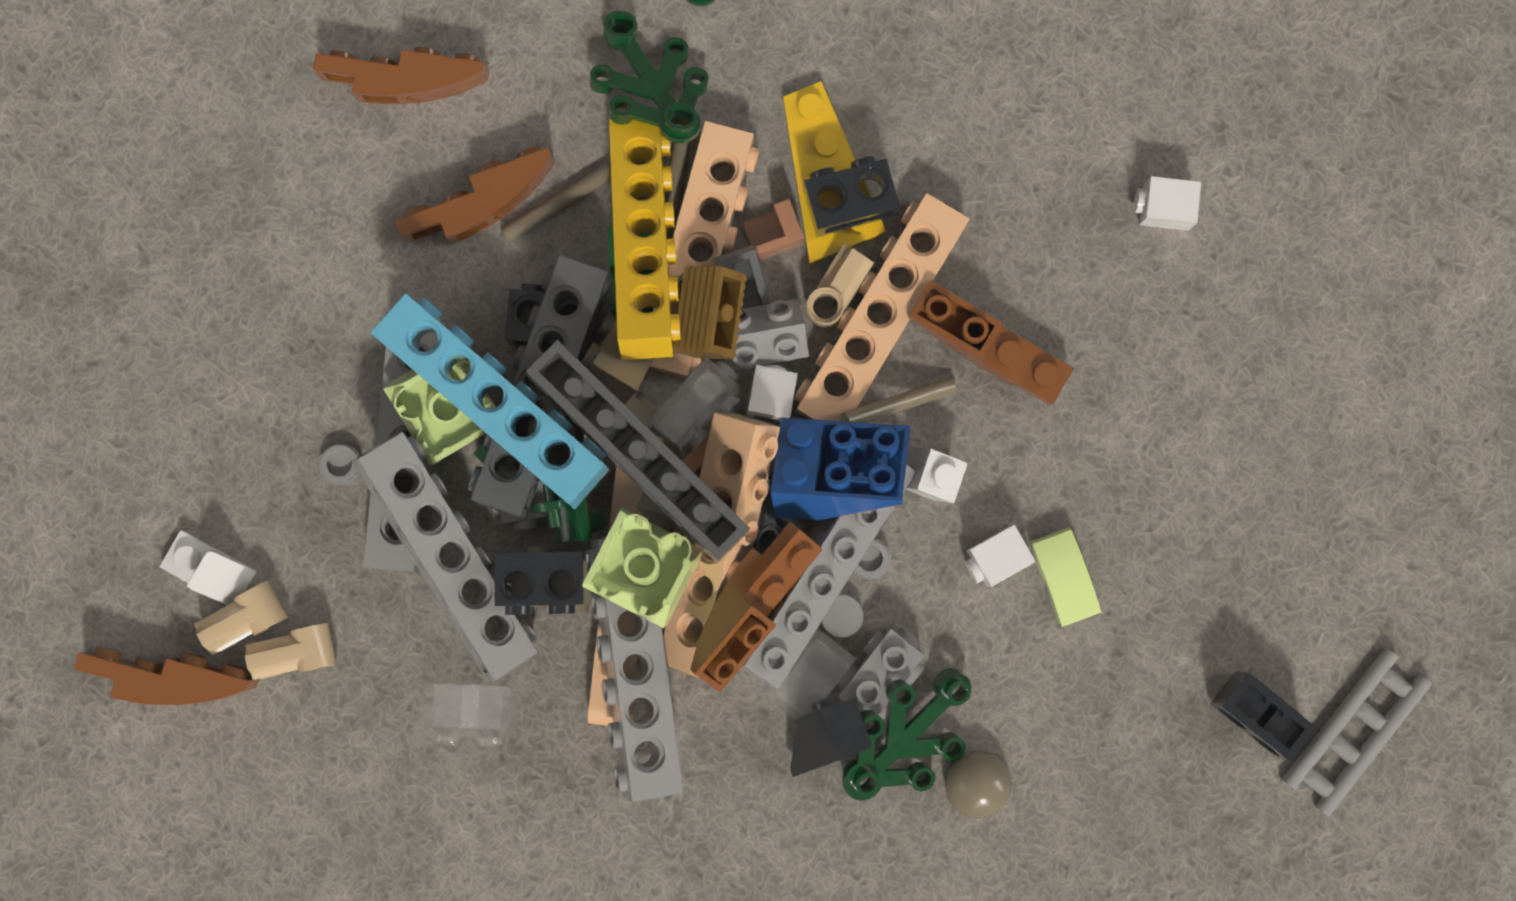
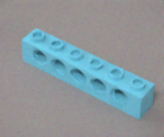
[371,293,609,509]

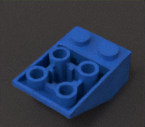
[771,418,910,520]

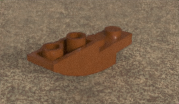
[313,47,489,104]
[395,146,555,244]
[908,280,1074,406]
[690,522,823,692]
[74,646,258,705]

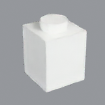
[1134,176,1201,231]
[744,365,798,435]
[905,447,968,503]
[964,524,1036,587]

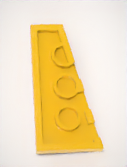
[783,81,886,266]

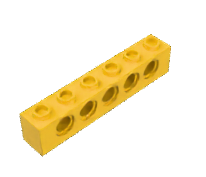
[609,118,681,360]

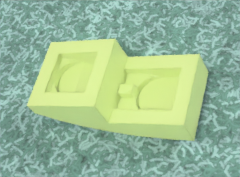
[1030,527,1101,627]

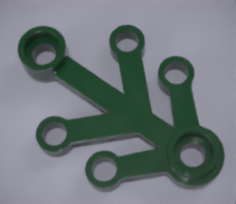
[589,11,709,143]
[842,668,971,801]

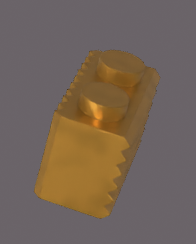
[673,266,747,359]

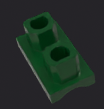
[533,464,605,543]

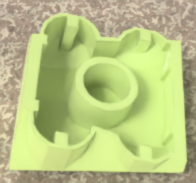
[383,360,496,465]
[582,508,703,628]

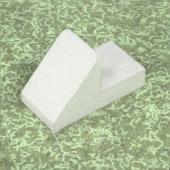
[159,530,257,605]

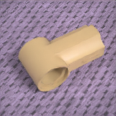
[807,244,874,328]
[194,581,288,656]
[245,623,337,680]

